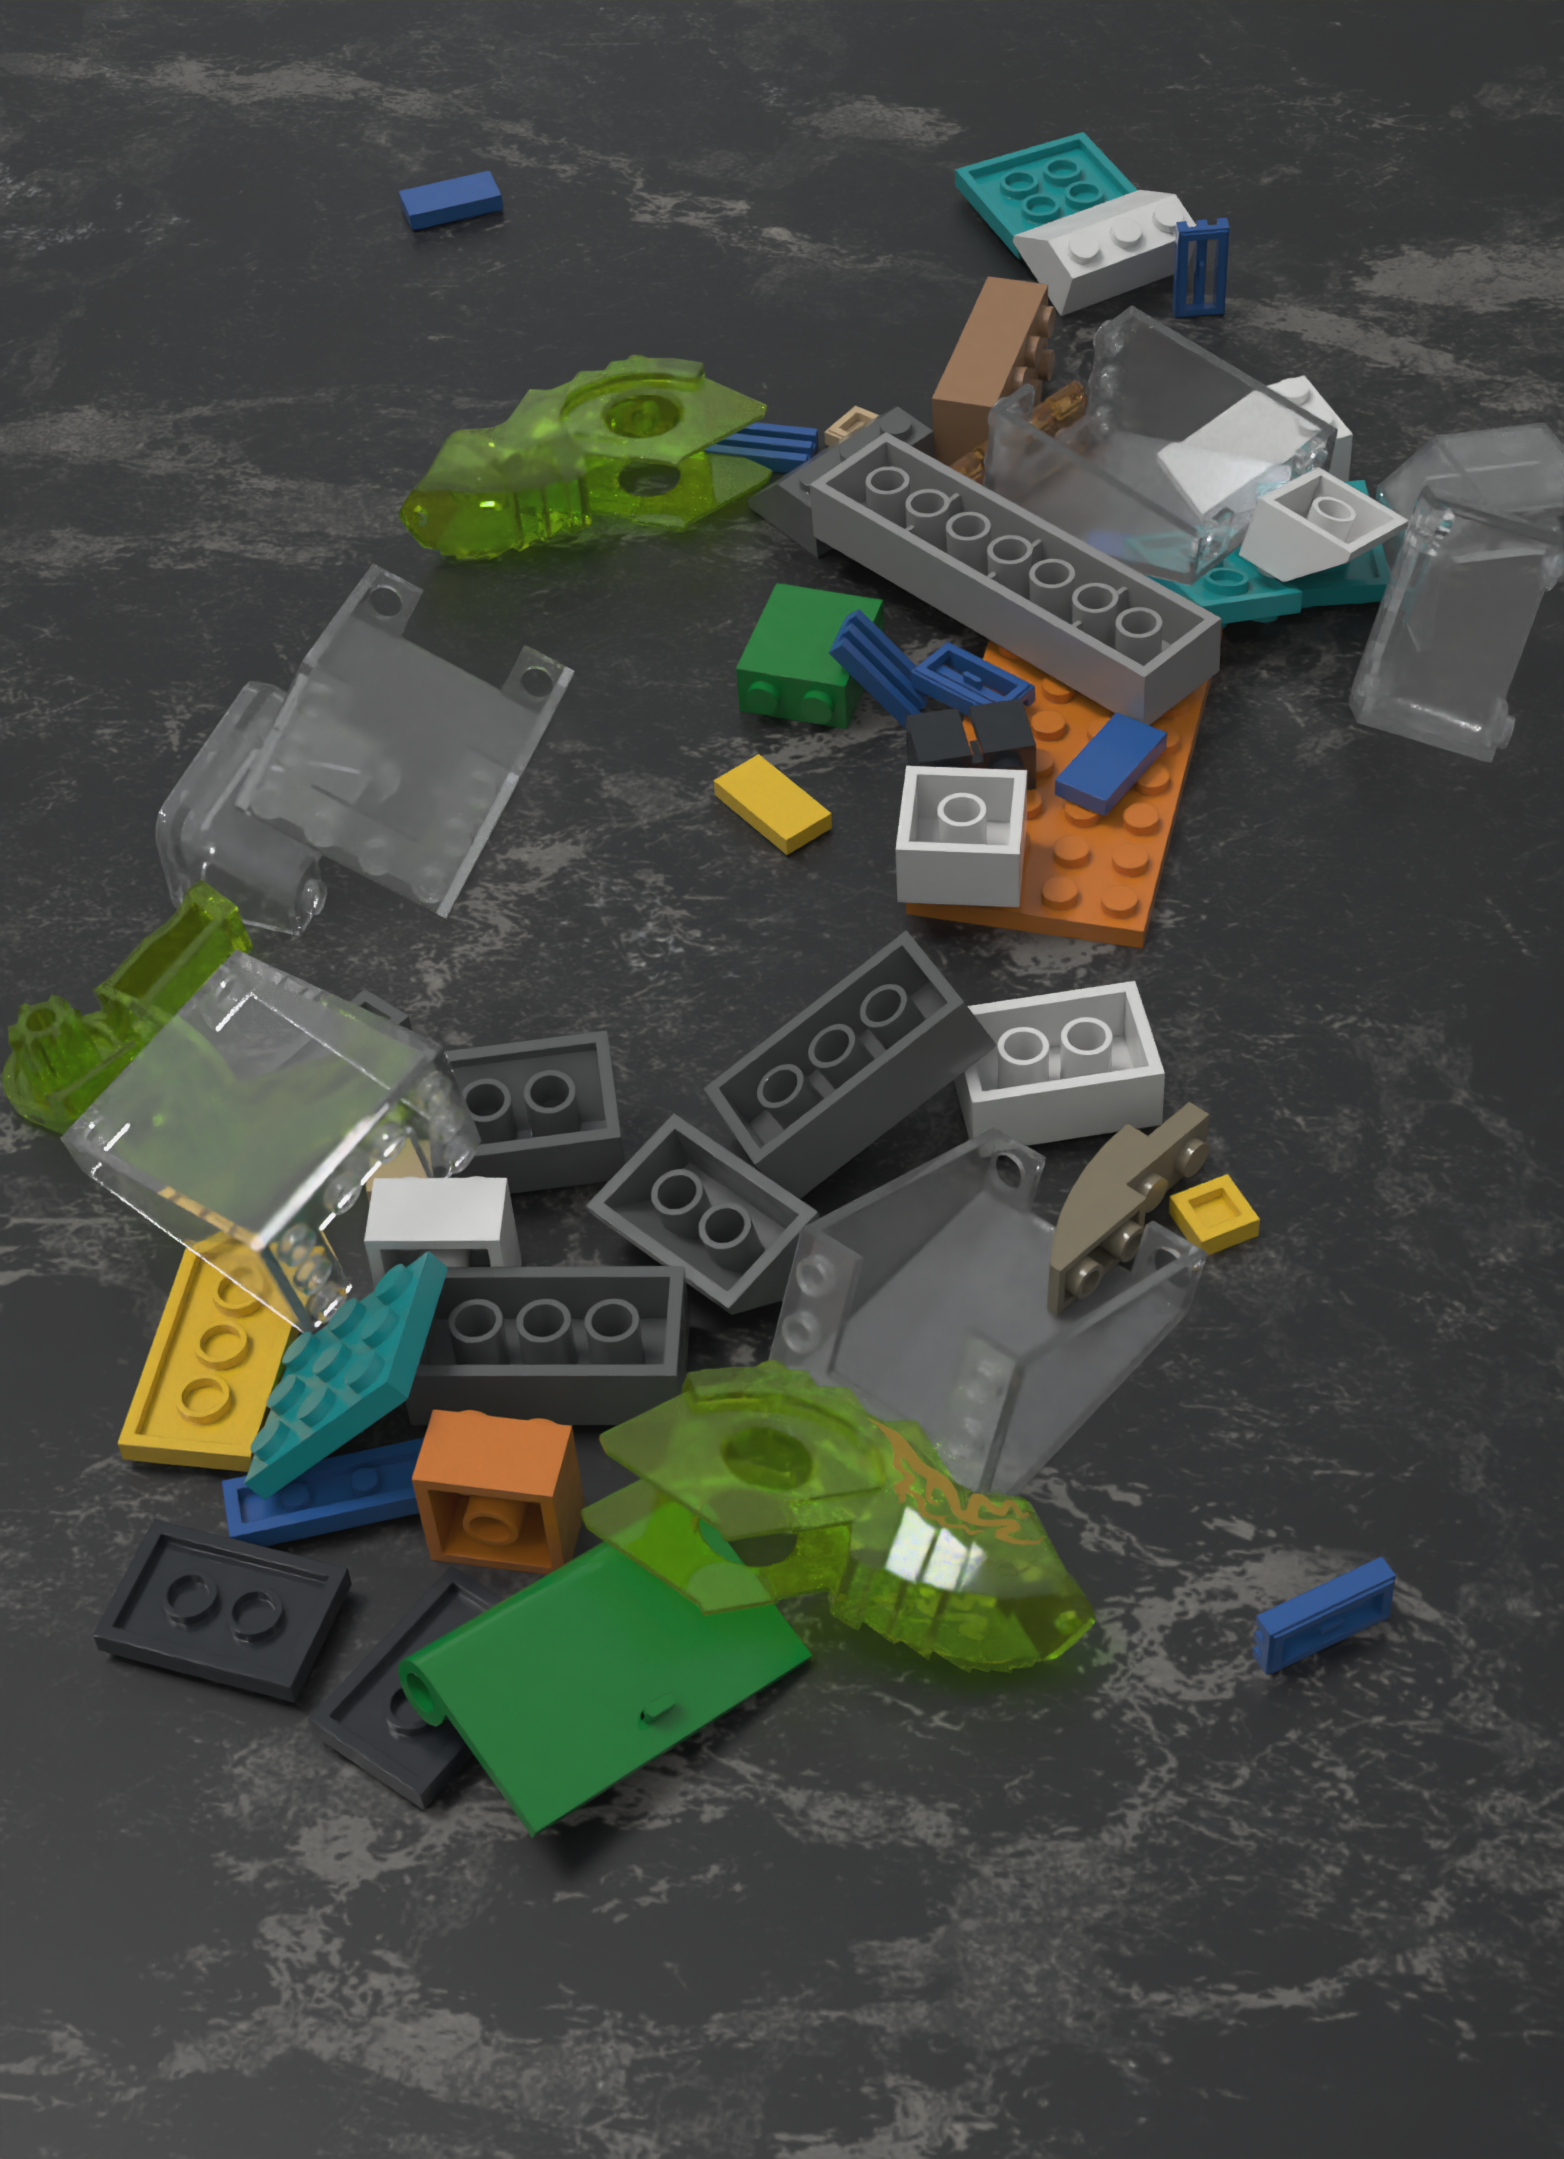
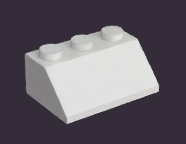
[1013,190,1196,316]

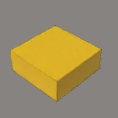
[1169,1174,1260,1259]

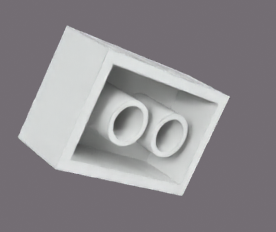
[954,981,1165,1154]

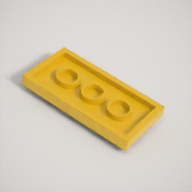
[117,1231,322,1472]

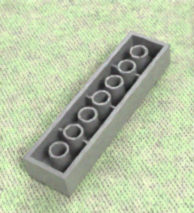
[810,432,1222,725]

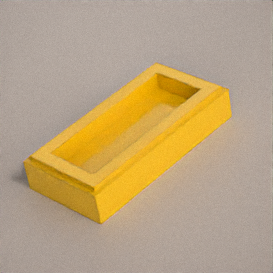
[714,754,832,855]

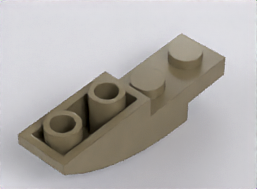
[1047,1102,1210,1316]

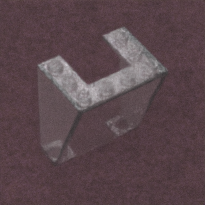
[983,306,1338,586]
[233,563,575,919]
[60,950,482,1333]
[760,1127,1208,1537]

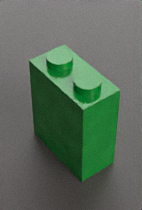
[736,583,884,729]

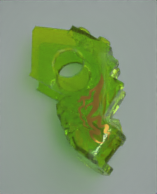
[581,1360,1096,1673]

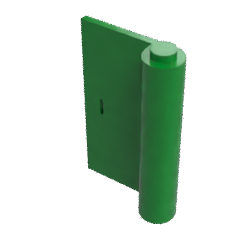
[398,1496,812,1838]

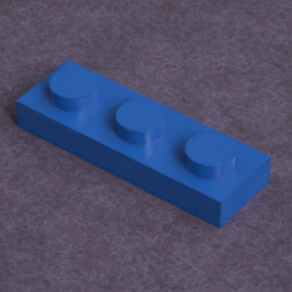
[222,1438,424,1547]

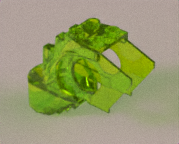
[398,355,772,560]

